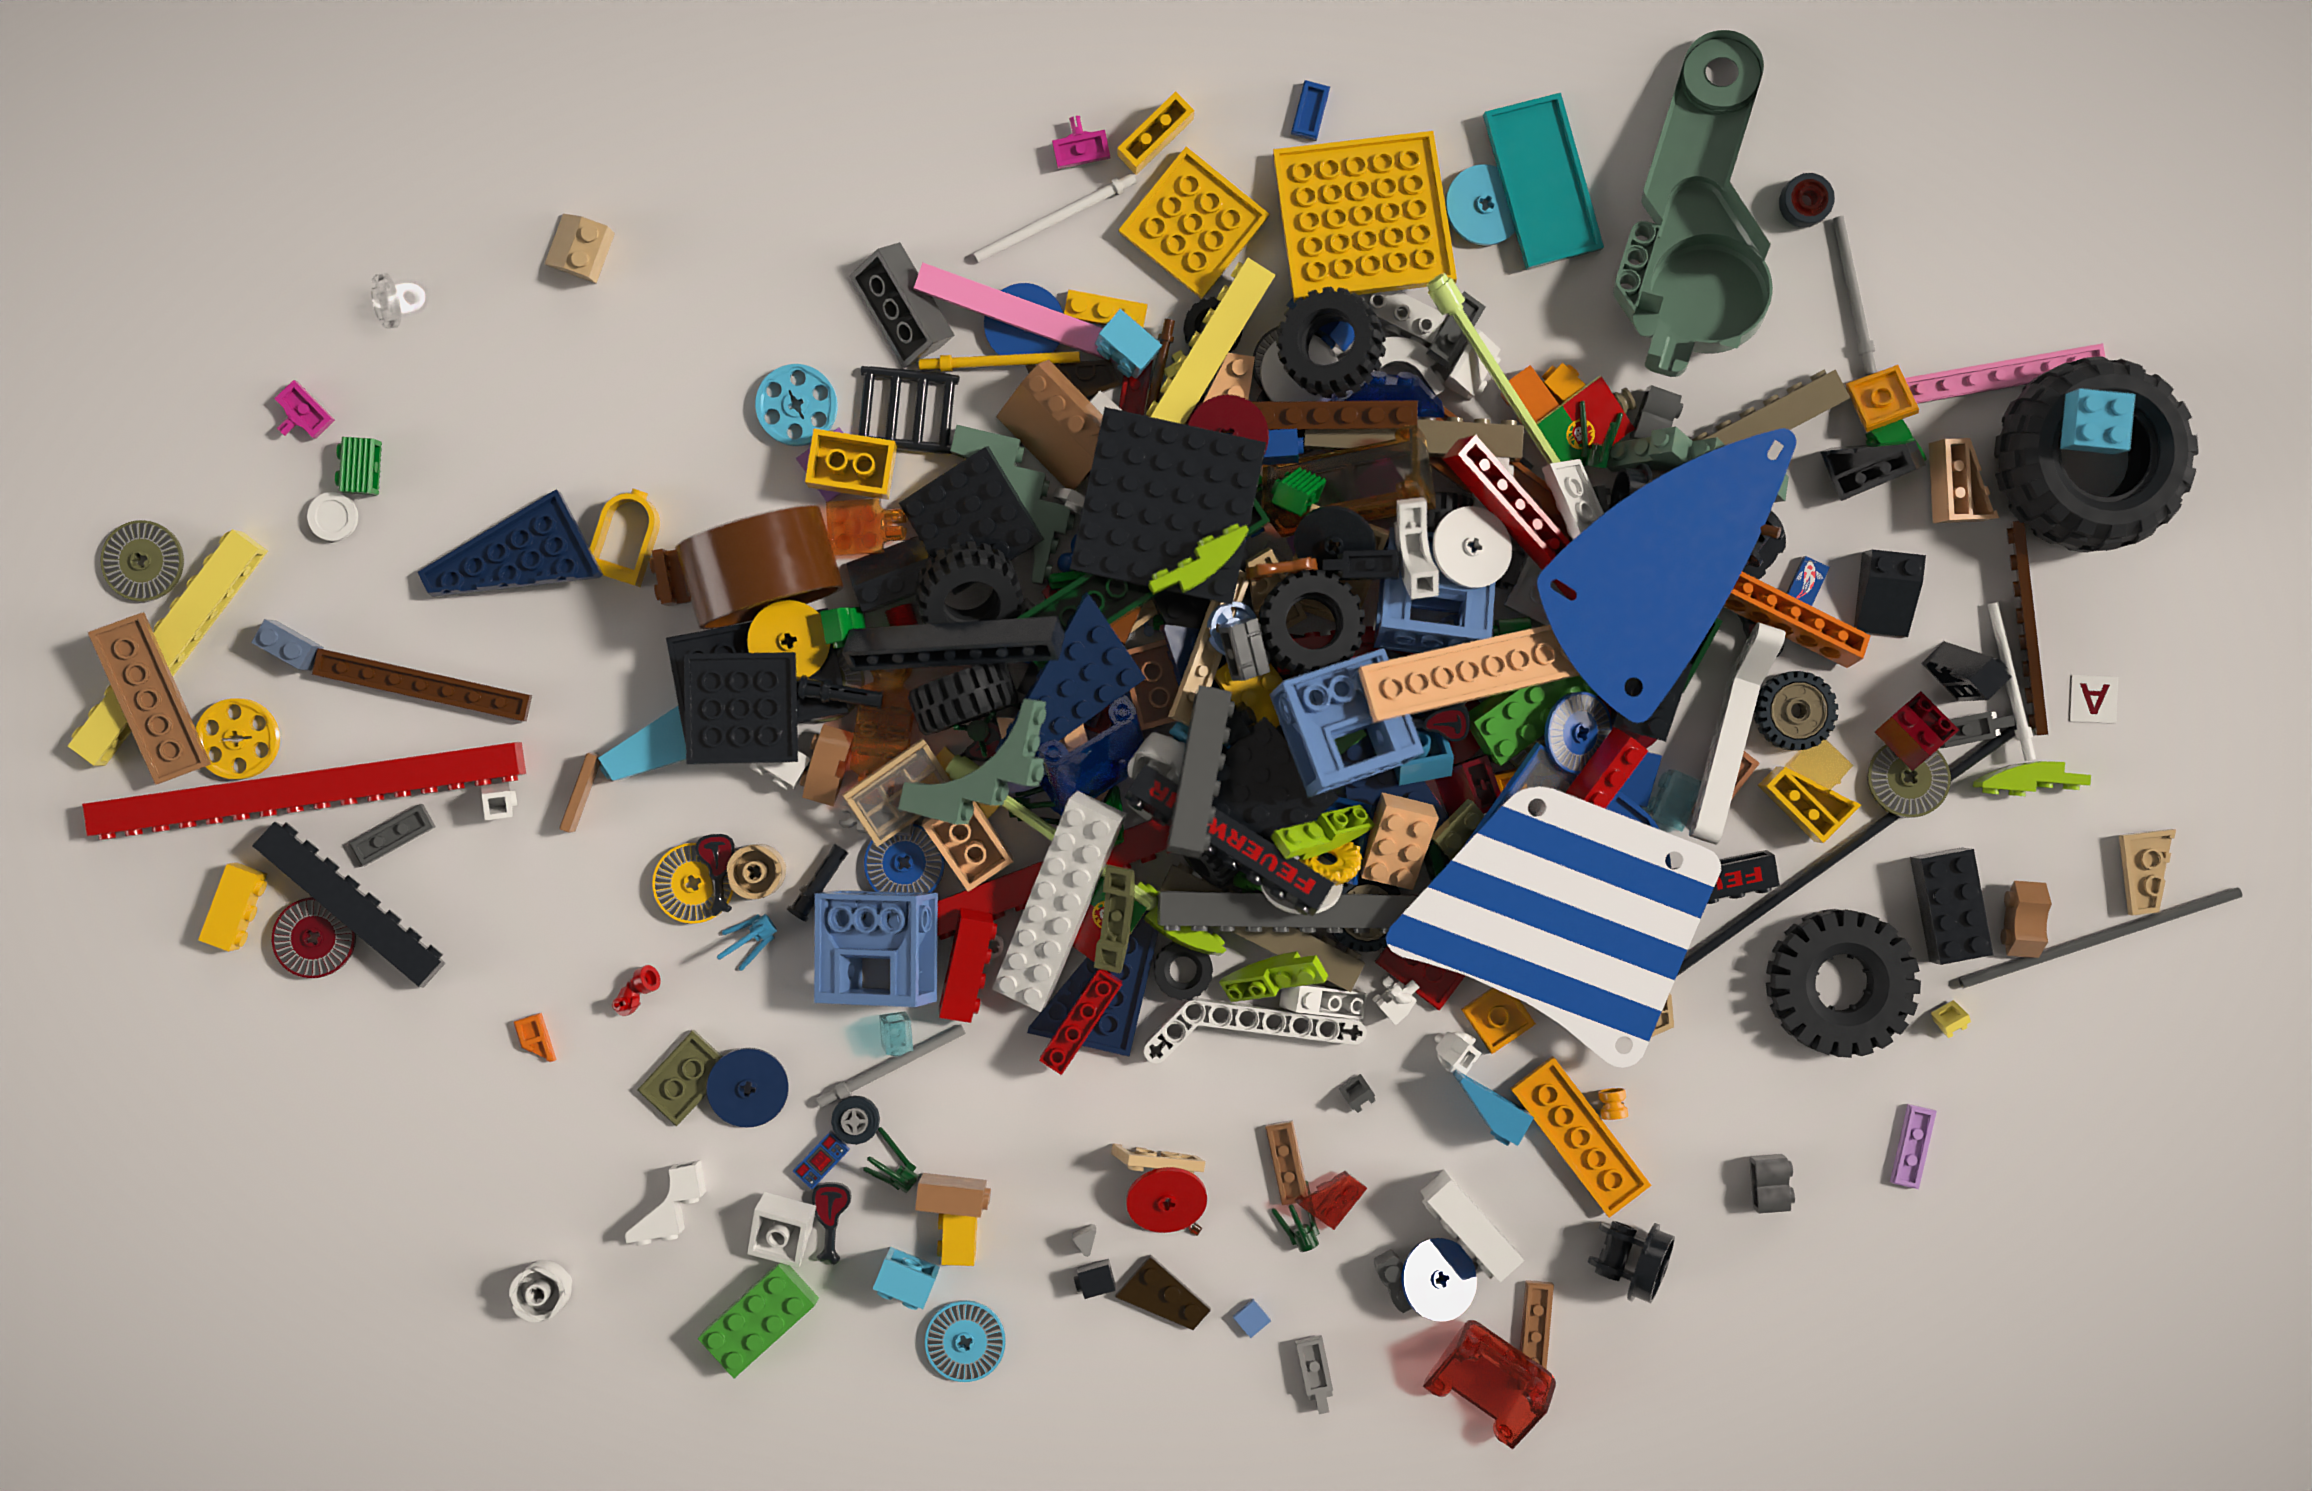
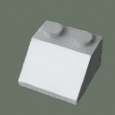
[1444,329,1501,400]
[747,1192,816,1268]

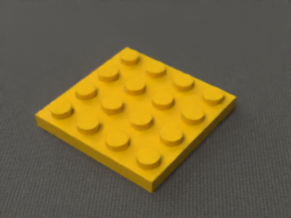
[1118,147,1270,299]

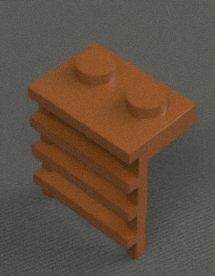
[649,549,691,606]

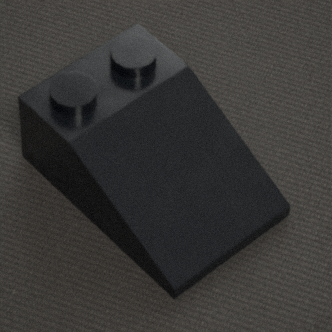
[1854,549,1926,637]

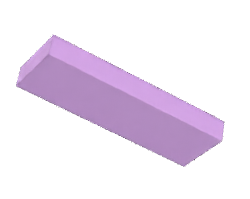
[1890,1104,1937,1189]

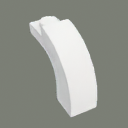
[1371,337,1445,399]
[1394,497,1439,599]

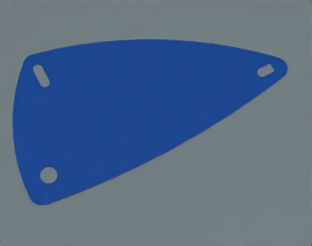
[1537,428,1796,723]

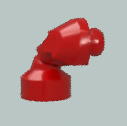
[612,965,661,1016]

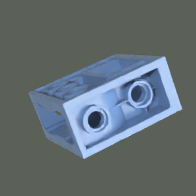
[1373,527,1495,654]
[1269,648,1424,798]
[814,890,938,1007]

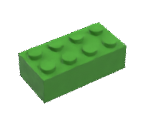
[698,1263,819,1379]

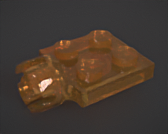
[826,498,907,556]

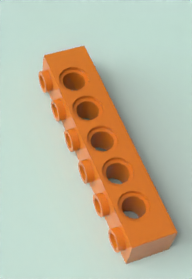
[1723,572,1871,668]

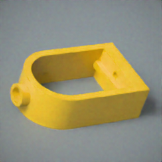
[590,488,660,588]

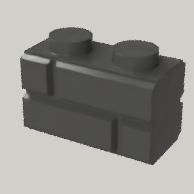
[1218,618,1271,681]

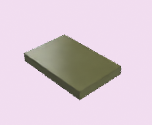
[637,1030,722,1127]

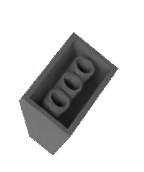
[850,242,955,369]

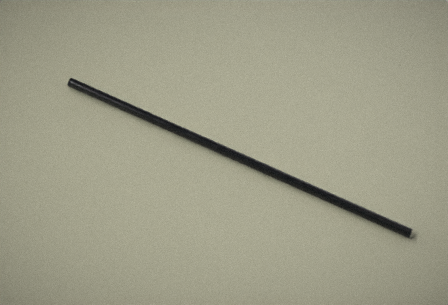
[1677,723,2017,976]

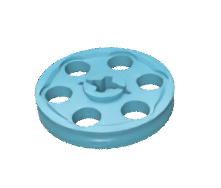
[755,364,838,446]

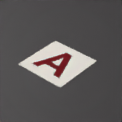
[2070,675,2118,723]

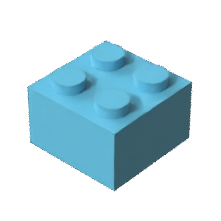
[1095,309,1162,379]
[2060,389,2135,454]
[873,1247,940,1310]

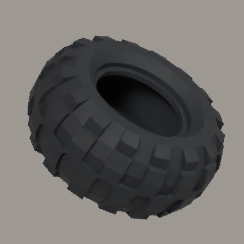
[1994,356,2198,553]

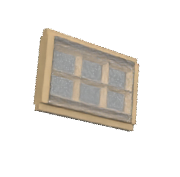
[842,738,951,847]

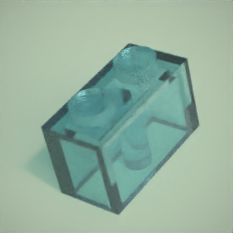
[1647,769,1702,832]

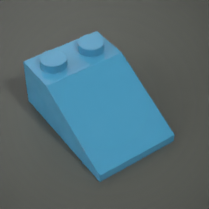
[1394,712,1454,786]
[1453,1069,1534,1146]

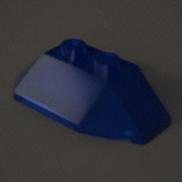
[1334,371,1444,418]

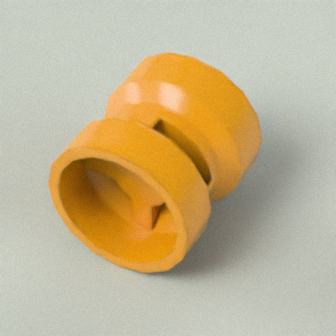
[1598,1088,1628,1120]

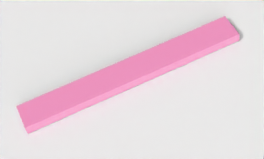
[913,262,1117,364]
[1905,343,2106,404]

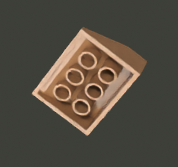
[996,360,1103,491]

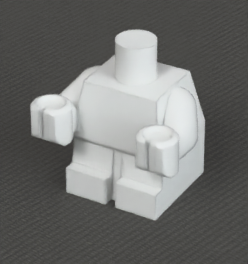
[1372,974,1420,1025]
[1435,1031,1482,1075]

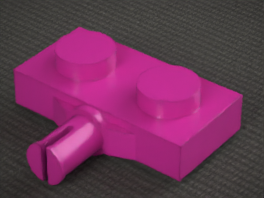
[1052,116,1111,169]
[274,380,335,439]

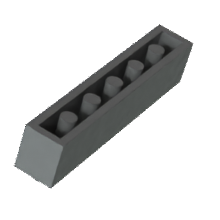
[1166,685,1235,858]

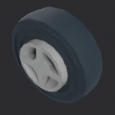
[831,1095,880,1145]

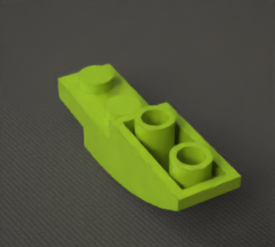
[1148,524,1249,595]
[1973,761,2091,797]
[1271,805,1375,861]
[1137,882,1227,956]
[1219,951,1328,1002]

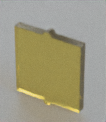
[1789,740,1854,790]

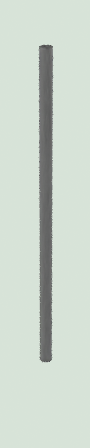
[1959,887,2243,989]

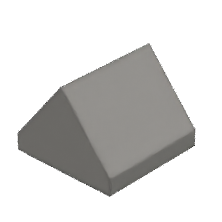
[1072,1224,1096,1257]

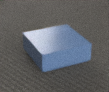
[1233,1298,1271,1338]

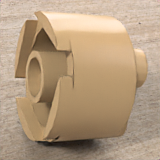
[727,844,786,899]

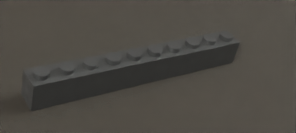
[1157,891,1419,933]

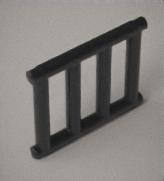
[858,366,960,454]

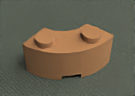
[800,724,855,806]
[2000,881,2052,958]

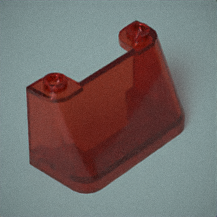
[1423,1320,1556,1449]

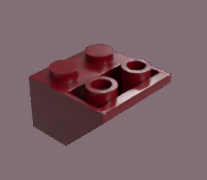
[1874,691,1959,771]
[1435,754,1501,817]

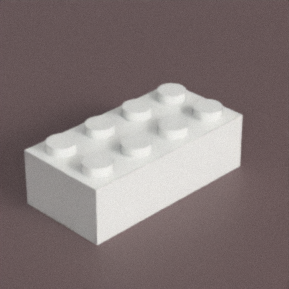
[1421,1170,1525,1283]

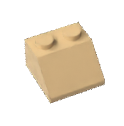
[545,213,615,283]

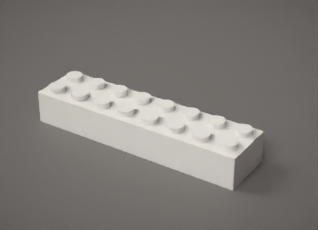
[992,791,1127,1012]

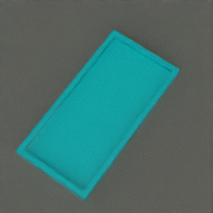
[1483,92,1604,270]

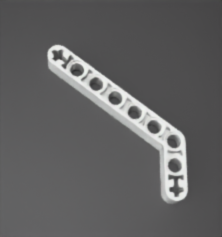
[1689,622,1785,845]
[1144,997,1367,1063]

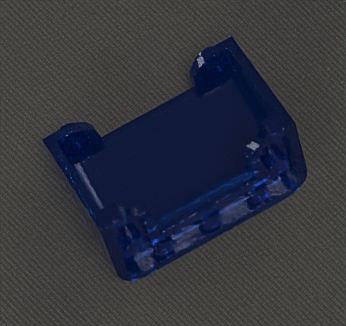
[1034,694,1145,812]

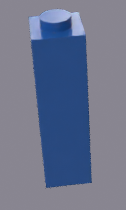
[1226,429,1304,465]

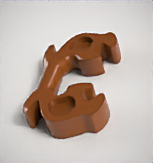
[1245,557,1318,582]

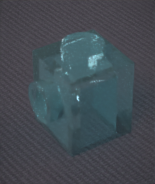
[879,1011,913,1056]

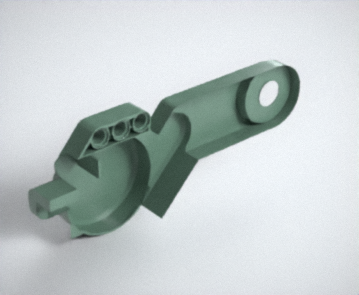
[1613,30,1773,377]

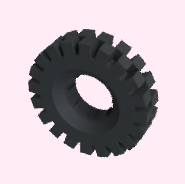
[1765,909,1921,1058]

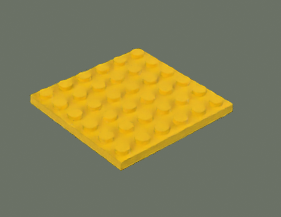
[1273,131,1457,301]

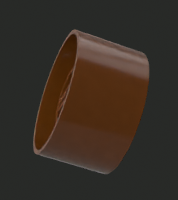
[675,505,844,629]

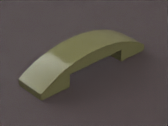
[1094,865,1135,973]

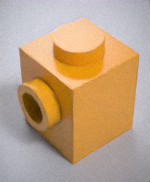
[1541,362,1586,405]

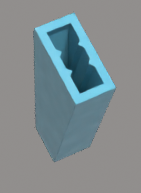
[598,706,686,781]

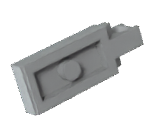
[1295,1335,1333,1414]

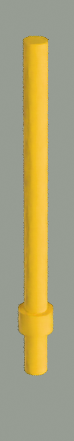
[919,351,1081,372]

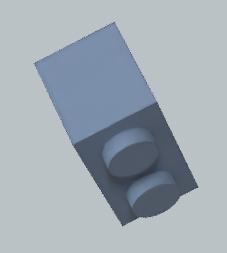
[251,619,324,670]

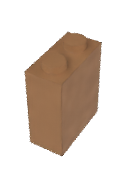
[915,1173,991,1218]

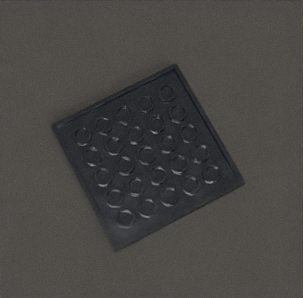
[1070,407,1267,605]

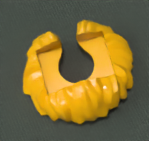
[1298,841,1362,886]

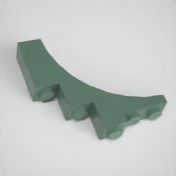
[951,425,1075,585]
[1607,426,1789,503]
[898,699,1046,825]

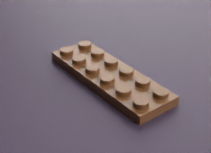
[88,612,211,785]

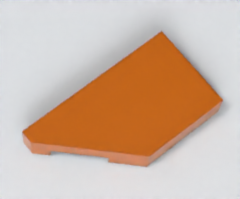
[514,1013,557,1062]

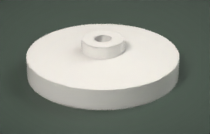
[307,492,358,541]

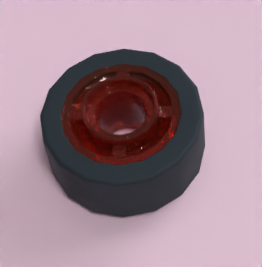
[1779,173,1835,228]

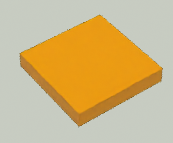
[1846,365,1919,432]
[1461,987,1536,1054]

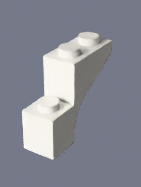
[625,1160,706,1246]

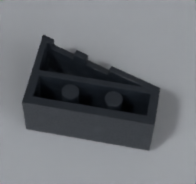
[1820,440,1926,501]
[1921,641,2012,702]

